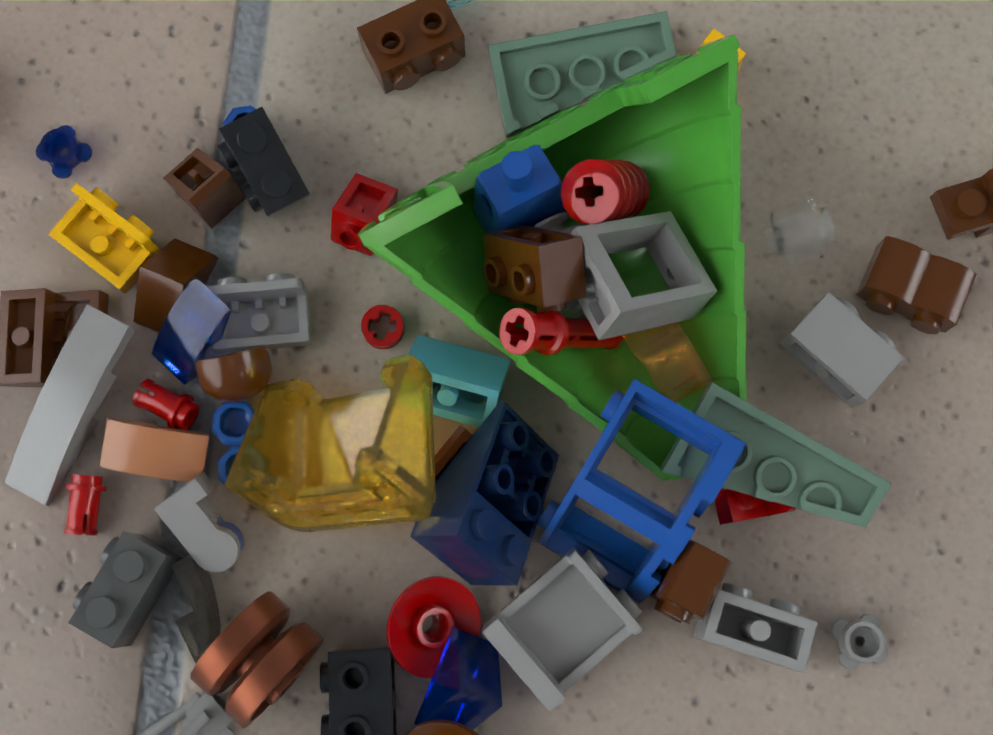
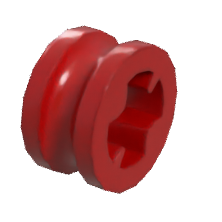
[361,305,404,349]

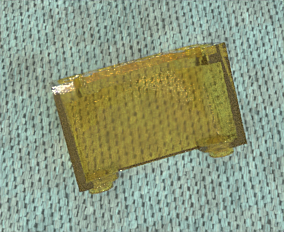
[224,354,436,532]

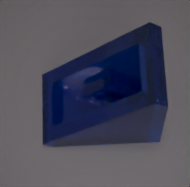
[414,626,502,730]

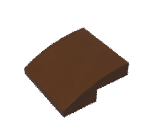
[0,288,109,387]

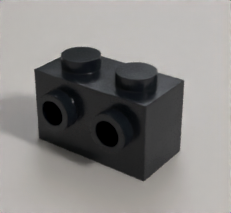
[217,107,310,217]
[320,647,397,735]

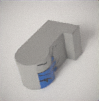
[154,471,244,573]

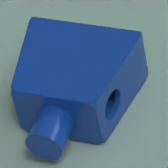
[473,145,567,233]

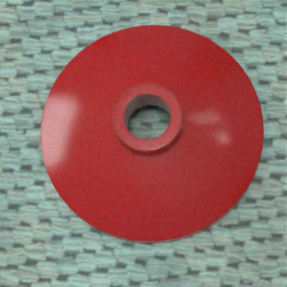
[386,576,481,679]

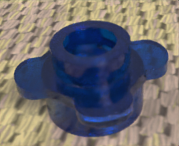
[36,125,92,179]

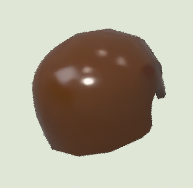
[195,347,272,402]

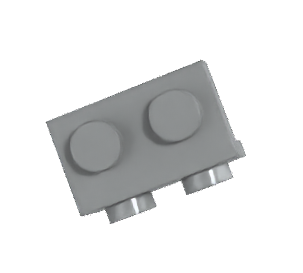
[204,273,312,353]

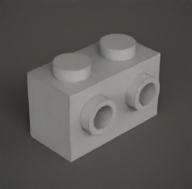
[779,292,904,408]
[693,582,818,673]

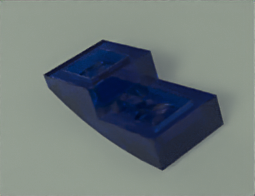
[151,278,232,385]

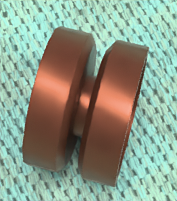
[190,591,324,729]

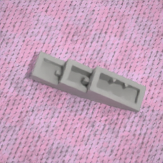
[4,304,136,506]

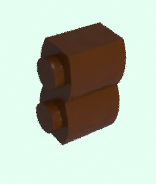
[856,236,977,334]
[649,540,731,624]

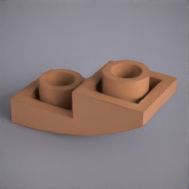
[100,417,209,482]

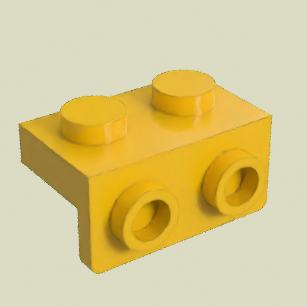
[48,183,160,294]

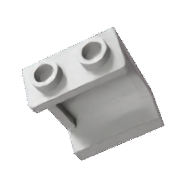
[482,546,644,712]

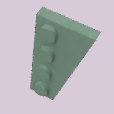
[488,11,676,138]
[660,382,891,528]

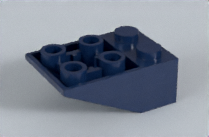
[410,402,559,586]

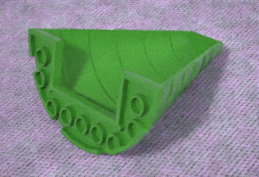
[358,34,747,481]

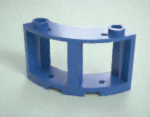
[537,379,746,604]

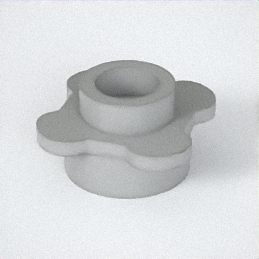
[831,614,888,669]

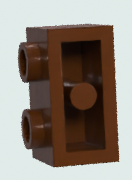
[357,0,466,94]
[483,225,586,313]

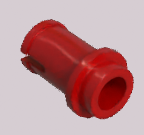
[133,378,200,430]
[64,474,107,536]

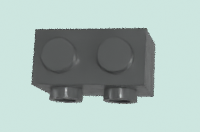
[68,531,183,648]

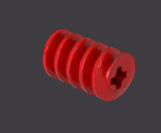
[561,159,650,224]

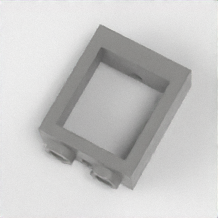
[571,211,717,340]

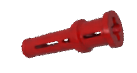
[499,307,624,355]

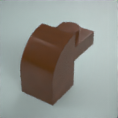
[930,169,993,240]

